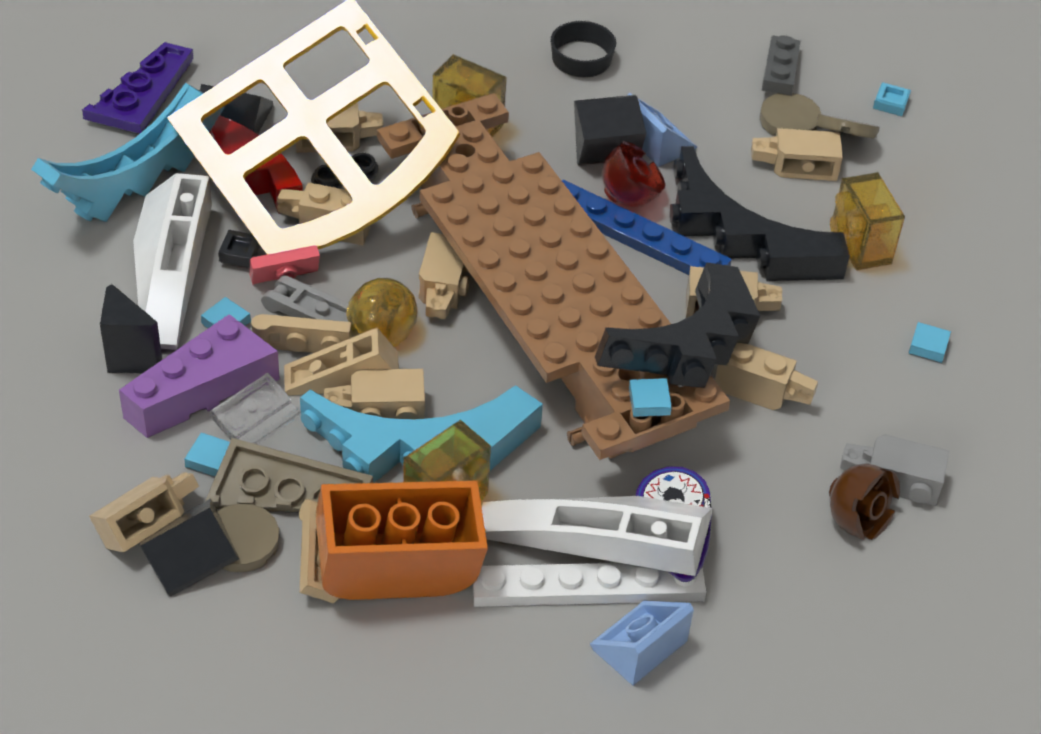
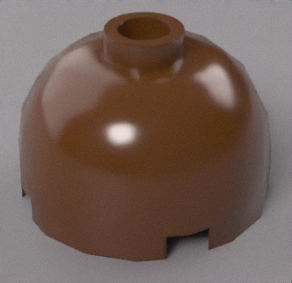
[829,463,900,540]

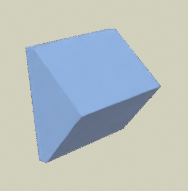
[628,93,697,167]
[590,600,694,686]

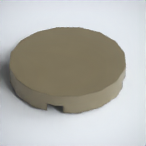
[759,93,822,136]
[817,114,880,139]
[218,503,280,572]

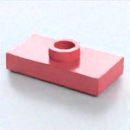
[249,245,320,285]

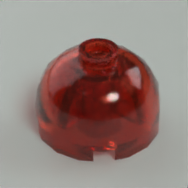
[601,142,666,208]

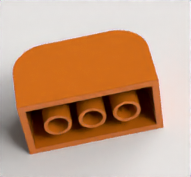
[316,481,488,600]

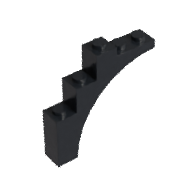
[670,146,850,281]
[595,262,761,388]

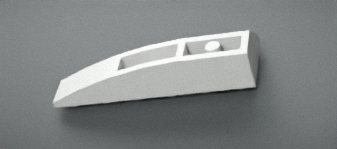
[133,173,212,350]
[481,496,712,576]

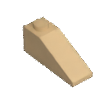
[284,328,399,396]

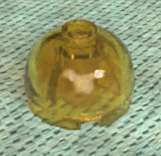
[346,278,418,347]

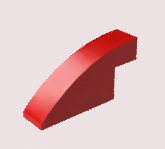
[209,116,303,214]

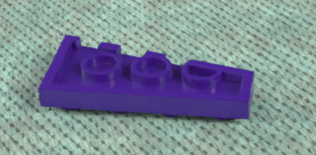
[82,42,194,134]

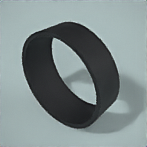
[551,21,616,77]

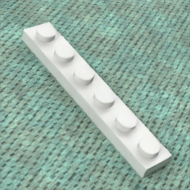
[472,563,706,607]

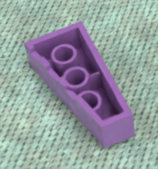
[119,314,280,438]

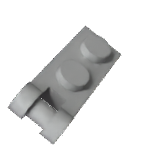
[261,275,361,330]

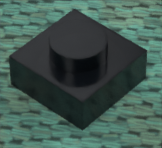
[218,229,261,268]

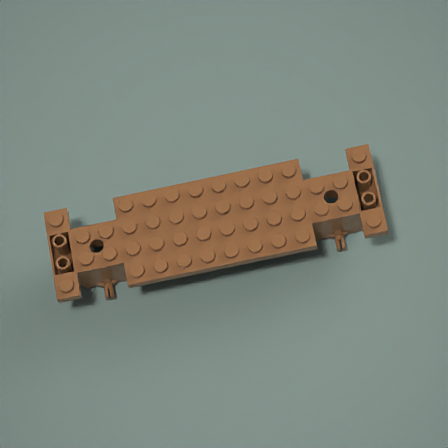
[377,93,730,460]

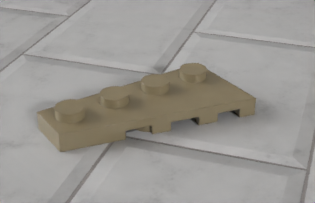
[205,438,374,512]

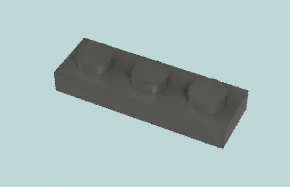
[762,35,801,96]

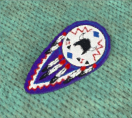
[636,466,712,582]

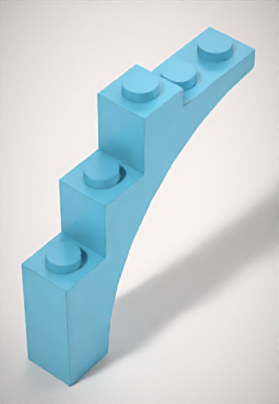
[31,83,224,222]
[300,385,543,483]

